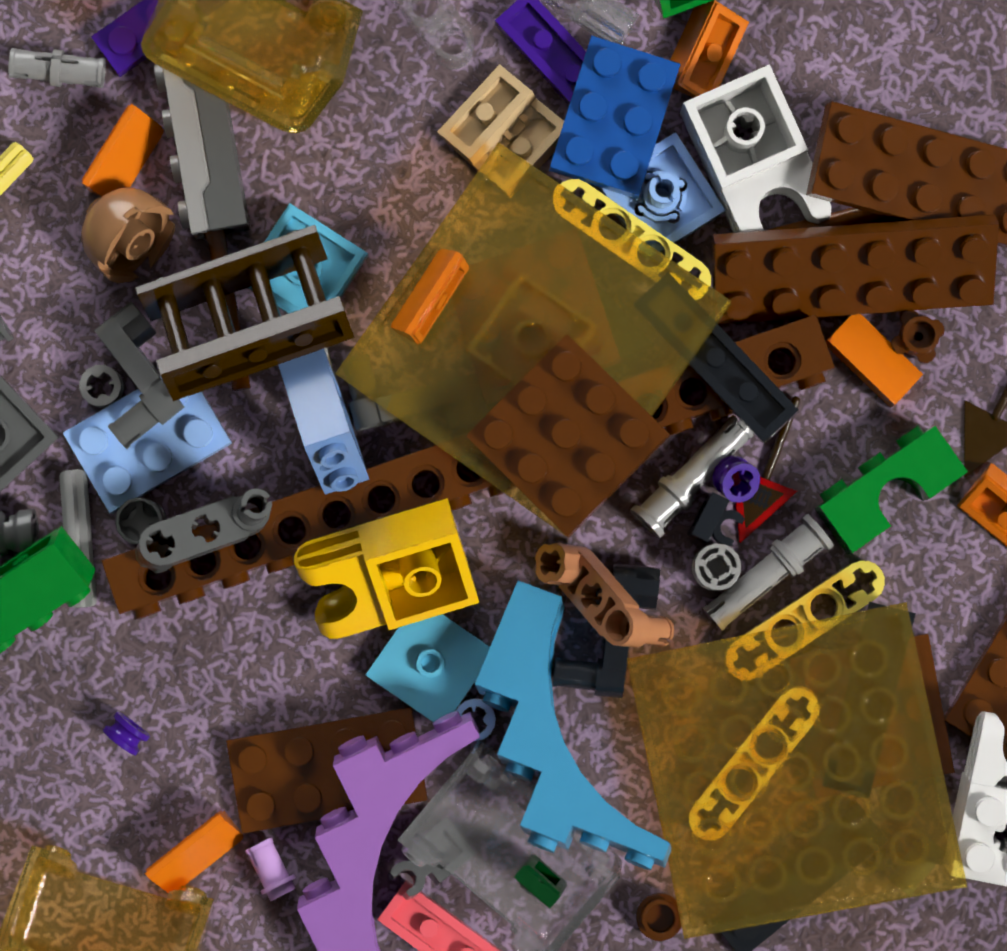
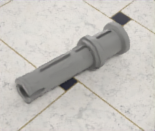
[630,415,754,539]
[703,514,834,631]

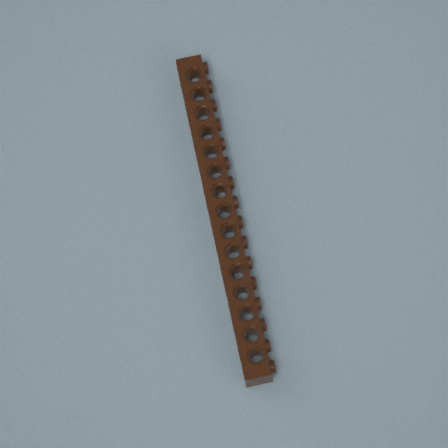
[101,314,835,620]

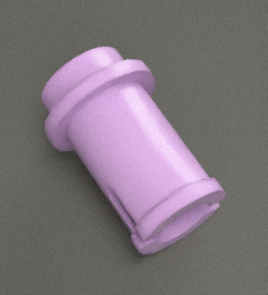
[245,837,296,902]

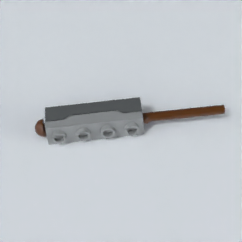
[154,27,251,391]

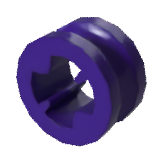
[712,455,760,503]
[102,711,151,755]

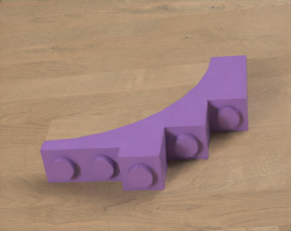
[297,711,480,951]

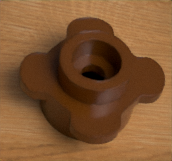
[891,310,945,364]

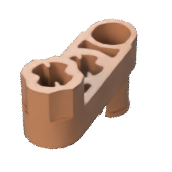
[535,543,674,648]

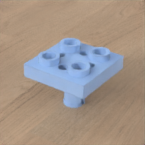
[598,132,726,262]

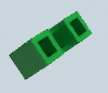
[815,425,968,554]

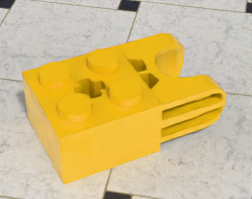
[294,498,479,639]

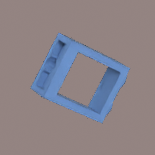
[278,349,369,495]

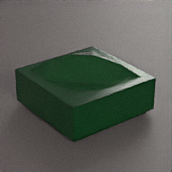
[514,854,567,909]

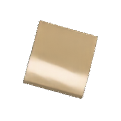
[437,64,564,200]

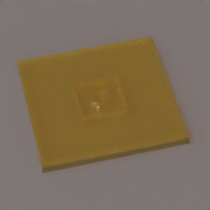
[335,142,732,537]

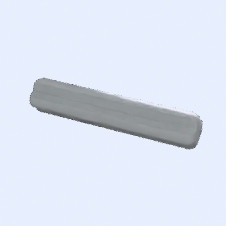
[59,469,97,608]

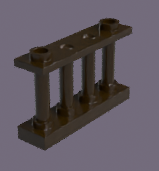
[135,225,355,401]

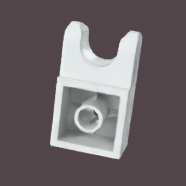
[680,64,831,233]
[943,711,1007,887]

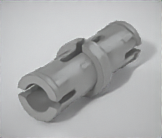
[8,48,106,88]

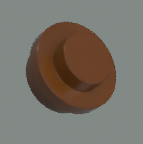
[636,893,683,941]

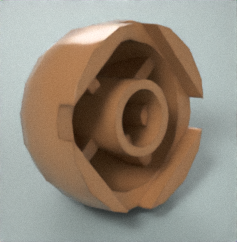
[81,187,175,284]

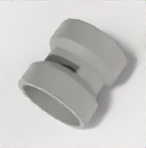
[691,543,741,591]

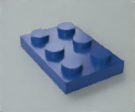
[549,35,680,199]

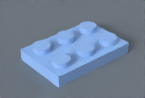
[63,389,232,514]

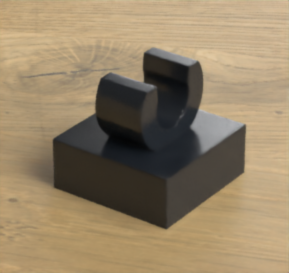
[687,492,745,546]

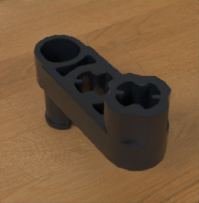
[552,563,660,699]

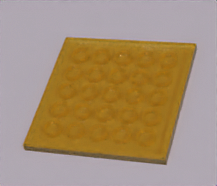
[627,602,968,939]

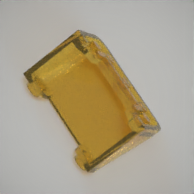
[141,0,363,133]
[0,845,214,951]

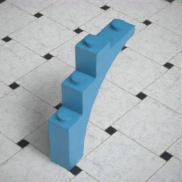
[475,580,672,870]

